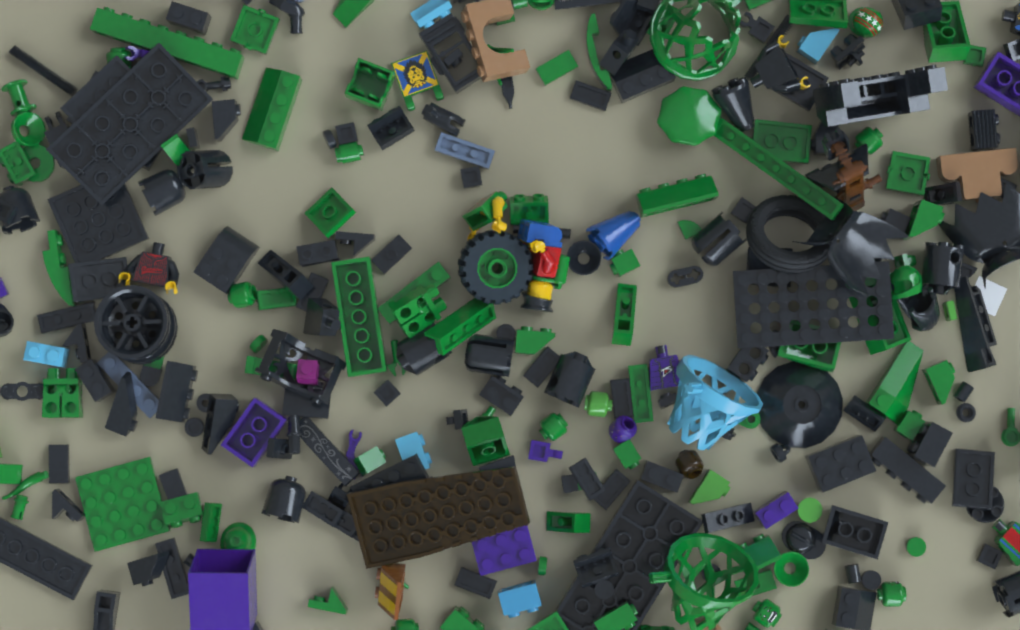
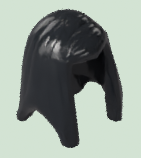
[897,284,940,332]

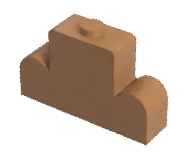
[936,148,1018,203]

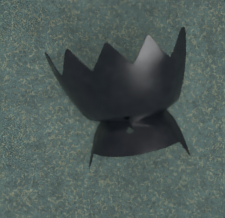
[938,183,1020,289]
[792,195,908,301]

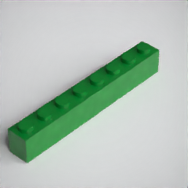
[90,7,245,80]

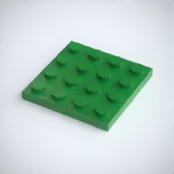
[75,457,170,552]

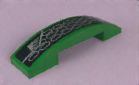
[586,13,612,91]

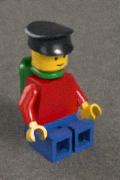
[517,219,570,312]

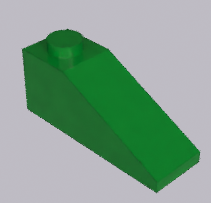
[611,283,637,346]

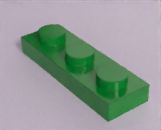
[628,364,654,423]

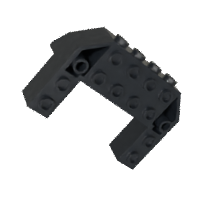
[813,64,948,127]

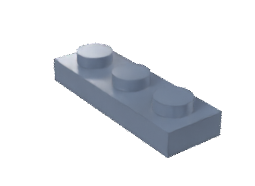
[435,132,495,170]

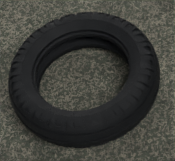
[746,195,832,273]

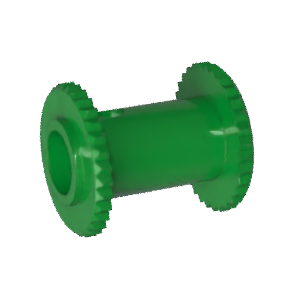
[1,79,37,116]

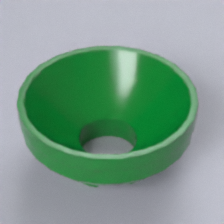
[11,112,46,147]
[774,551,809,587]

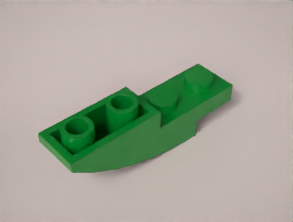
[42,230,77,306]

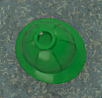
[220,522,256,549]

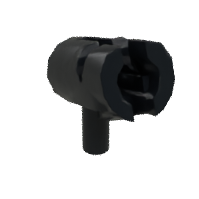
[421,103,466,137]

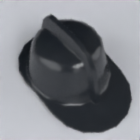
[782,521,826,559]

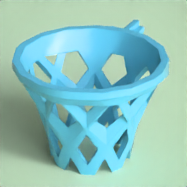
[667,355,763,451]

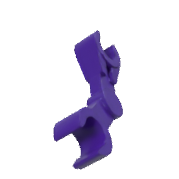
[346,430,362,480]

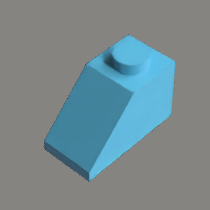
[797,28,839,64]

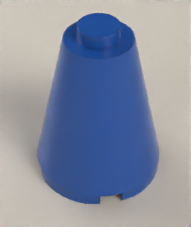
[586,211,641,260]

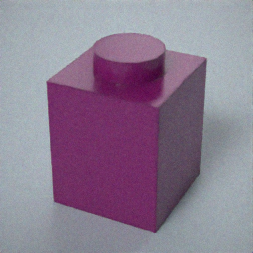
[296,359,319,385]

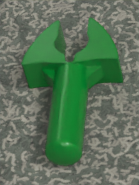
[387,340,406,376]

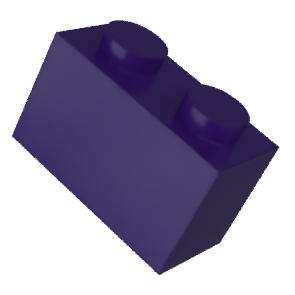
[753,491,799,529]

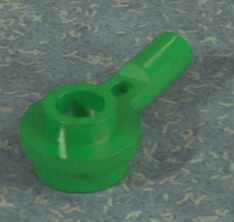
[1001,408,1020,447]

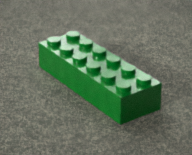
[331,257,388,377]

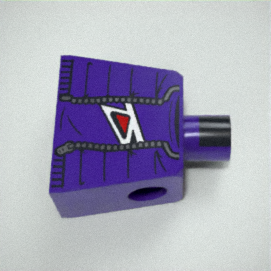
[649,345,679,391]

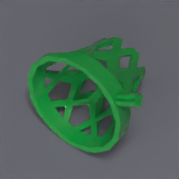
[649,0,742,81]
[649,533,759,630]

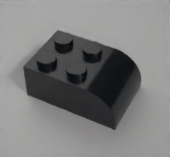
[194,226,260,294]
[821,505,889,560]

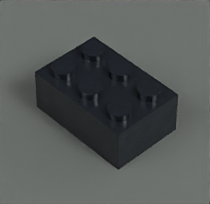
[805,435,876,493]

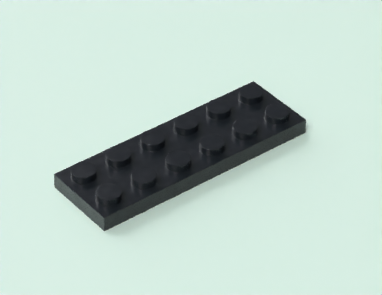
[0,517,93,600]

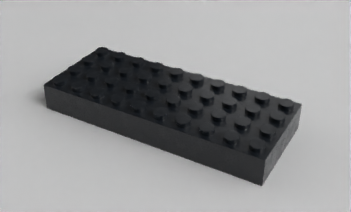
[554,479,703,630]

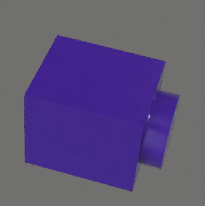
[188,549,257,630]

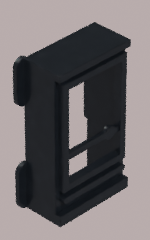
[419,13,482,94]

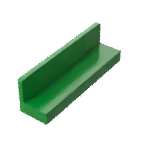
[424,298,496,355]

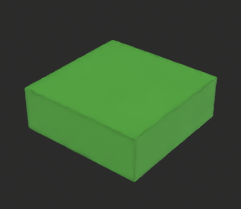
[942,300,958,321]

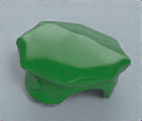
[657,86,721,146]

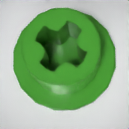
[797,498,823,523]

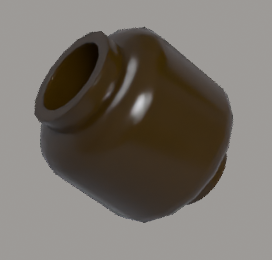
[675,450,704,479]

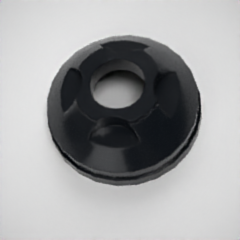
[567,240,601,275]

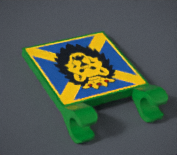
[391,50,444,111]

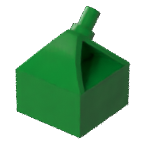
[461,406,510,466]

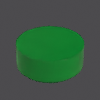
[250,335,268,353]
[906,537,926,557]
[538,556,547,576]

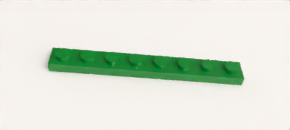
[714,118,844,221]

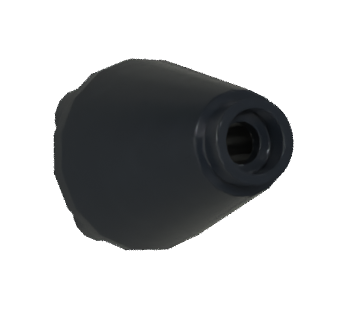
[711,77,754,132]

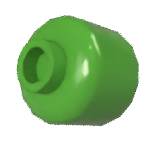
[584,391,613,417]

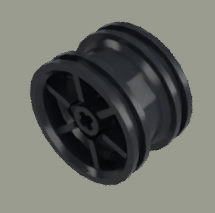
[94,285,178,365]

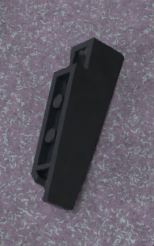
[954,276,997,372]

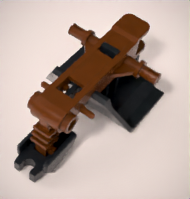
[805,127,882,211]

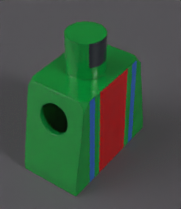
[992,519,1020,566]

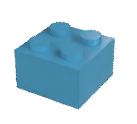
[498,580,542,618]

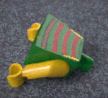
[462,191,508,240]

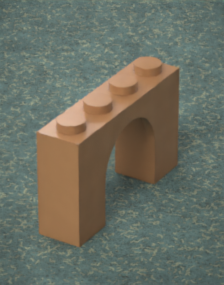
[461,0,530,82]

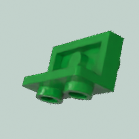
[160,492,204,528]

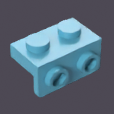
[410,0,452,29]

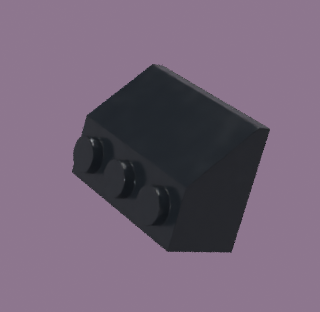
[609,49,676,103]
[156,361,198,423]

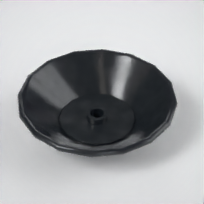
[757,361,843,448]

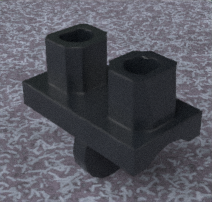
[830,34,865,70]

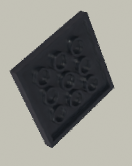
[47,184,149,263]

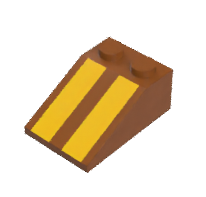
[375,563,406,620]

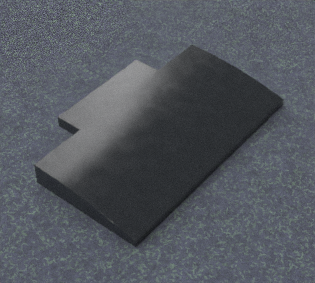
[46,43,213,205]

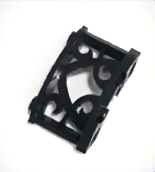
[255,329,346,405]

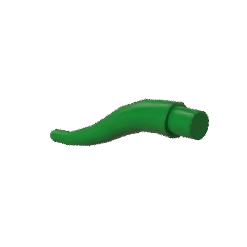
[2,471,49,500]

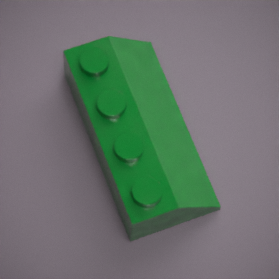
[242,68,302,151]
[636,174,719,218]
[845,277,911,355]

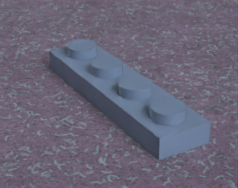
[97,352,159,418]

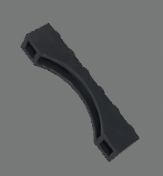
[93,589,121,630]

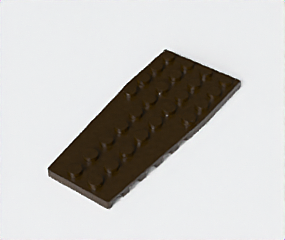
[347,466,530,569]

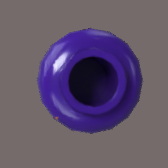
[608,415,637,444]

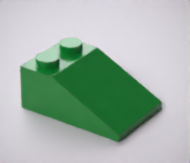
[923,1,971,63]
[777,320,841,373]

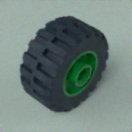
[458,230,533,305]

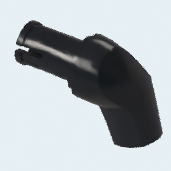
[269,0,305,34]

